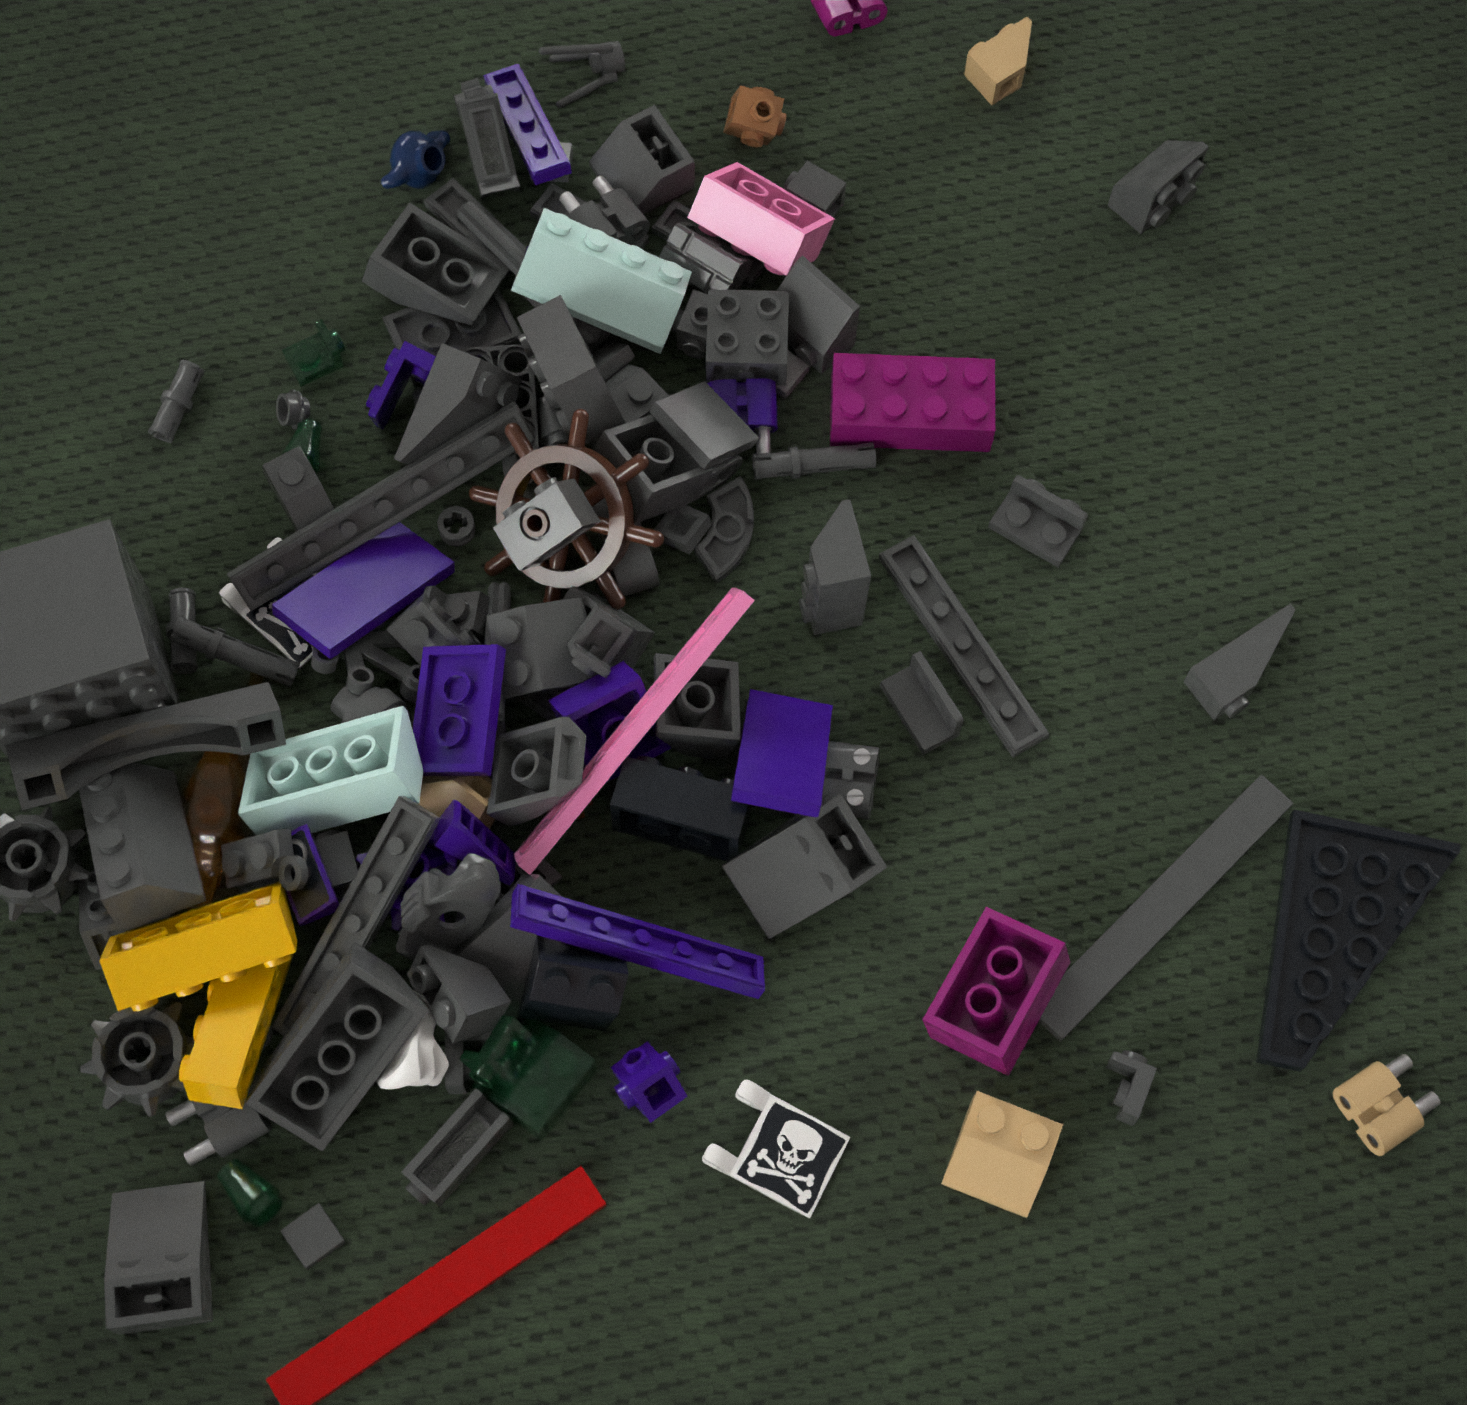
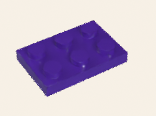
[413,644,506,776]

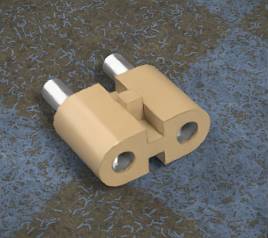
[1333,1054,1440,1156]

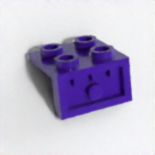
[366,341,436,429]

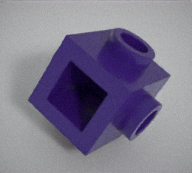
[611,1042,688,1123]

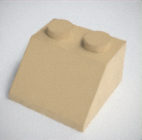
[941,1091,1063,1218]

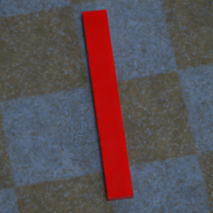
[265,1166,607,1405]

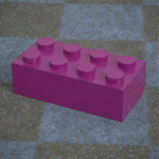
[830,353,995,452]

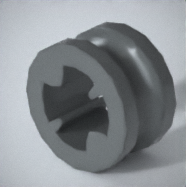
[437,506,476,547]

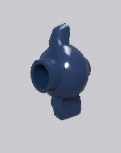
[381,130,451,189]

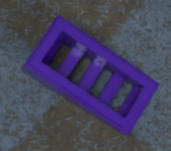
[434,799,516,886]

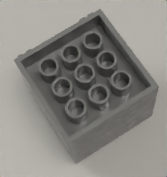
[0,519,181,758]

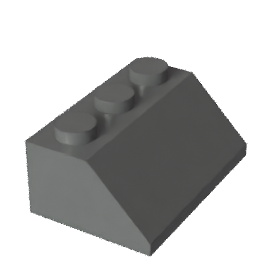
[799,499,871,635]

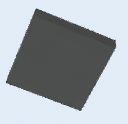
[649,381,759,469]

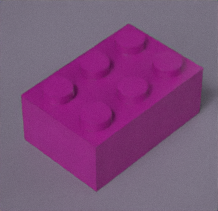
[922,907,1070,1076]

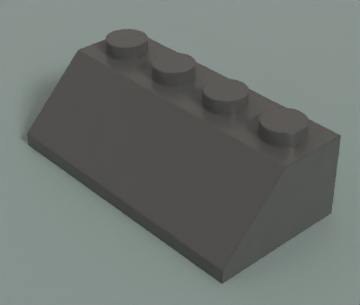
[79,762,206,932]
[245,942,428,1152]

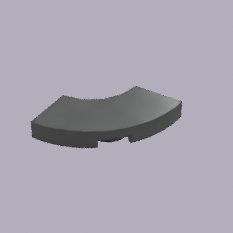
[694,476,754,584]

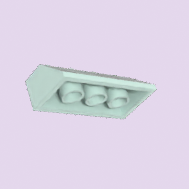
[511,208,692,354]
[238,706,423,835]

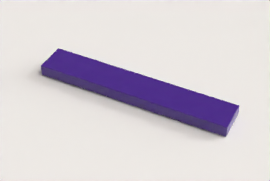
[510,884,765,999]

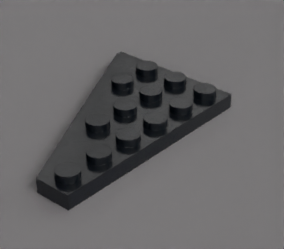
[1256,810,1461,1072]

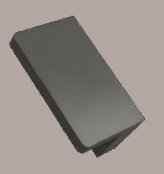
[880,651,964,755]

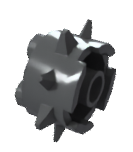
[0,807,90,922]
[80,1002,195,1117]

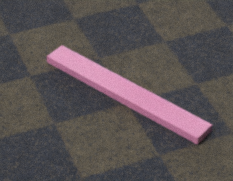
[514,587,755,875]

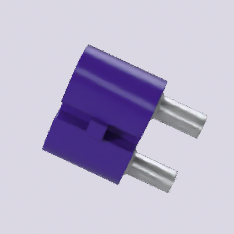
[707,378,778,454]

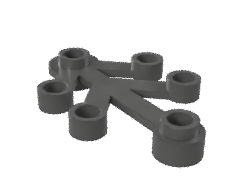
[311,622,421,703]

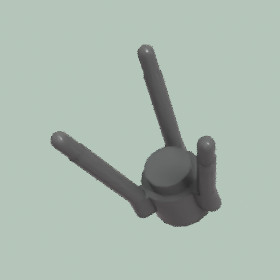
[539,41,625,108]

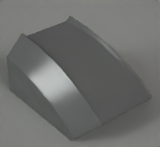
[487,717,586,827]

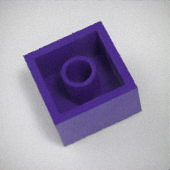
[548,661,671,783]

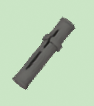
[752,442,876,480]
[170,616,301,688]

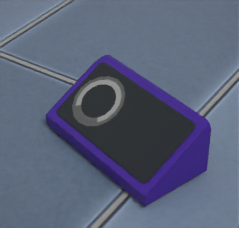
[285,824,340,927]

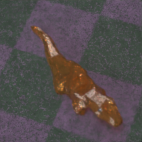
[184,672,263,911]

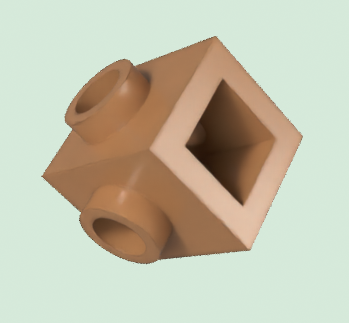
[723,85,786,147]

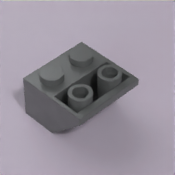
[589,105,695,214]
[1107,140,1209,234]

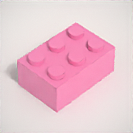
[687,162,835,276]

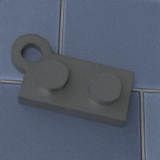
[221,829,308,891]

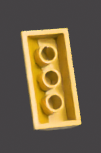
[99,881,297,1012]

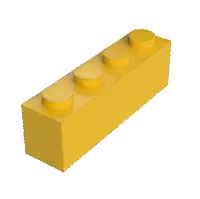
[179,953,294,1110]

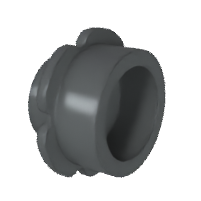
[276,389,310,430]

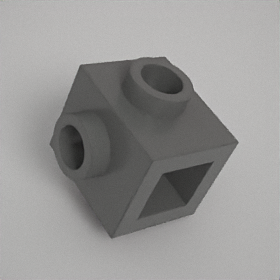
[672,290,708,359]

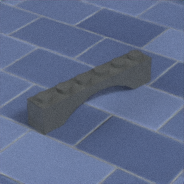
[5,682,286,810]

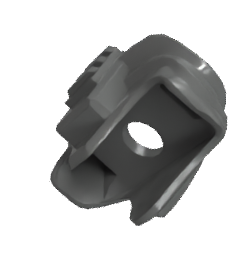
[396,853,501,961]

